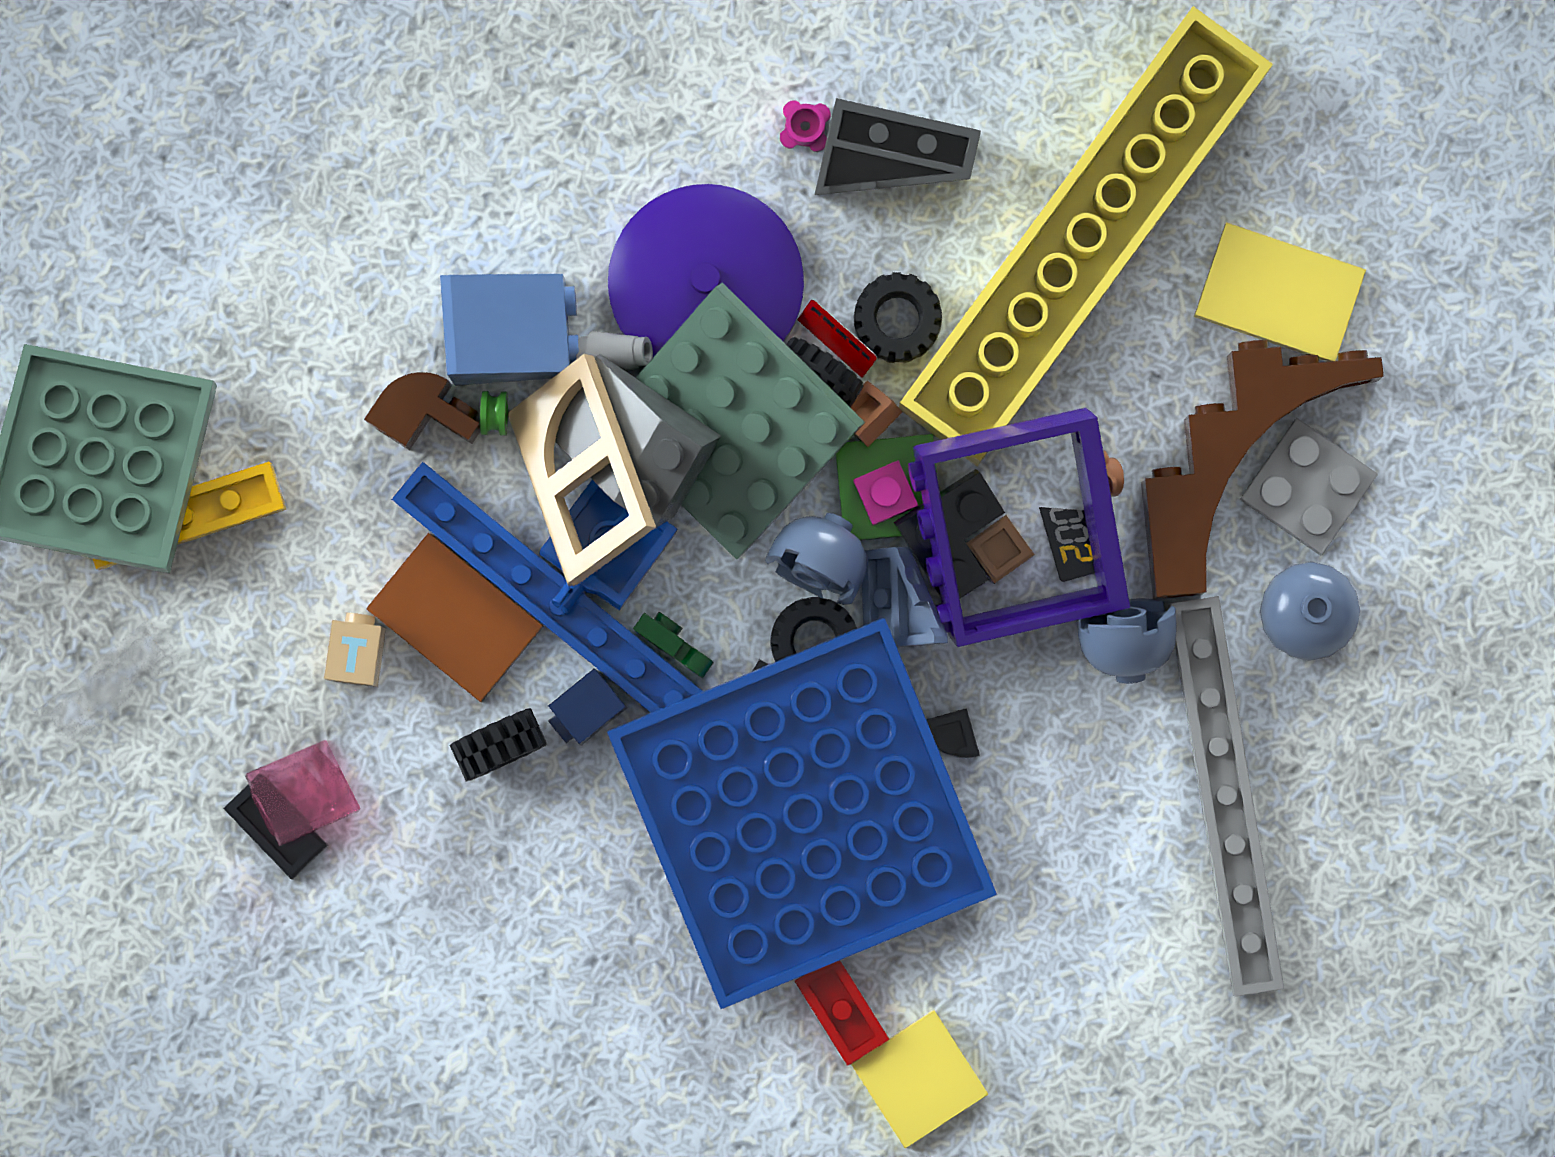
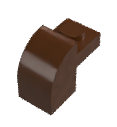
[364,372,481,451]

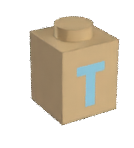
[324,612,386,687]

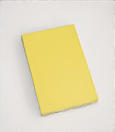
[1194,222,1366,362]

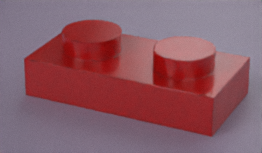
[794,960,890,1066]

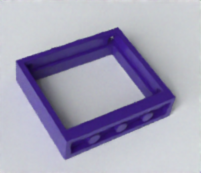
[908,408,1130,647]

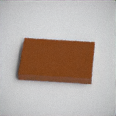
[366,532,544,703]

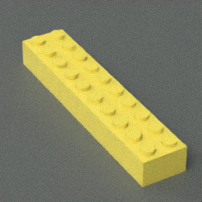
[899,6,1273,467]

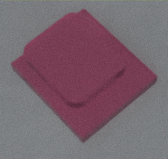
[245,740,361,846]

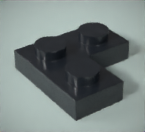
[893,469,1005,599]

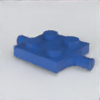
[539,480,678,614]

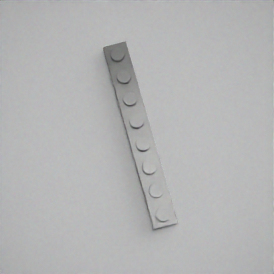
[1168,596,1284,997]

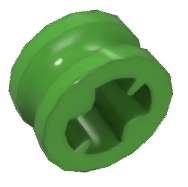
[480,391,508,436]

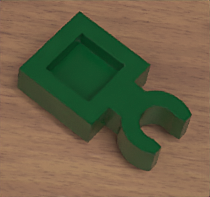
[633,612,714,679]

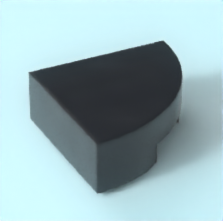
[926,708,980,758]

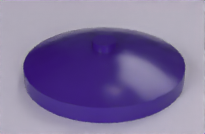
[608,184,804,357]

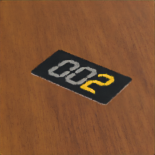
[1039,507,1095,582]

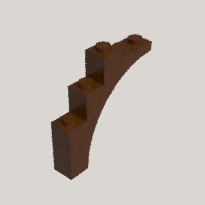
[1141,340,1384,599]

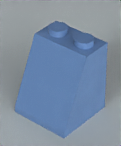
[440,274,579,386]

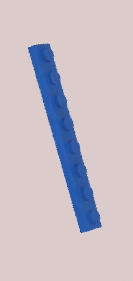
[391,462,703,713]

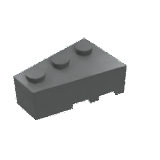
[814,98,981,195]

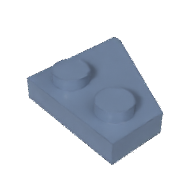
[862,547,948,648]

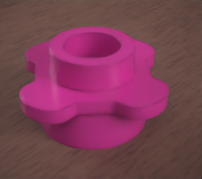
[780,100,831,152]

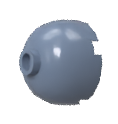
[765,513,867,605]
[1260,562,1360,661]
[1077,598,1177,684]

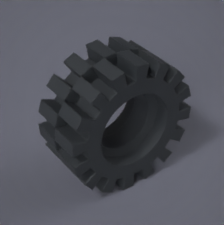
[449,708,547,782]

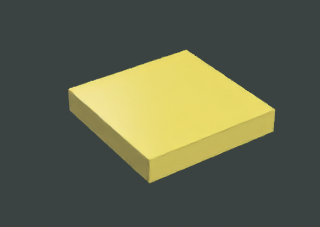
[851,1010,988,1148]

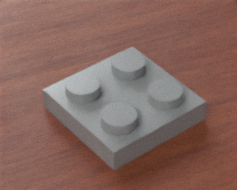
[1239,418,1378,556]

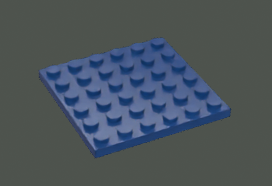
[607,618,997,1009]

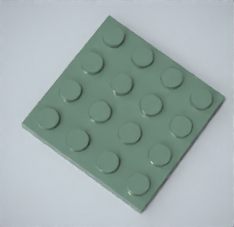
[636,283,865,560]
[0,344,217,574]

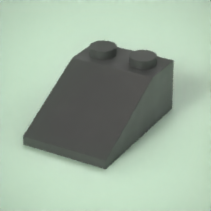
[555,354,721,528]

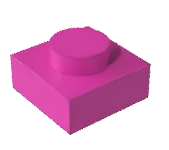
[853,460,918,526]

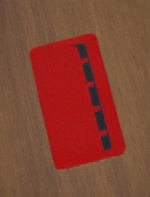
[797,299,877,378]

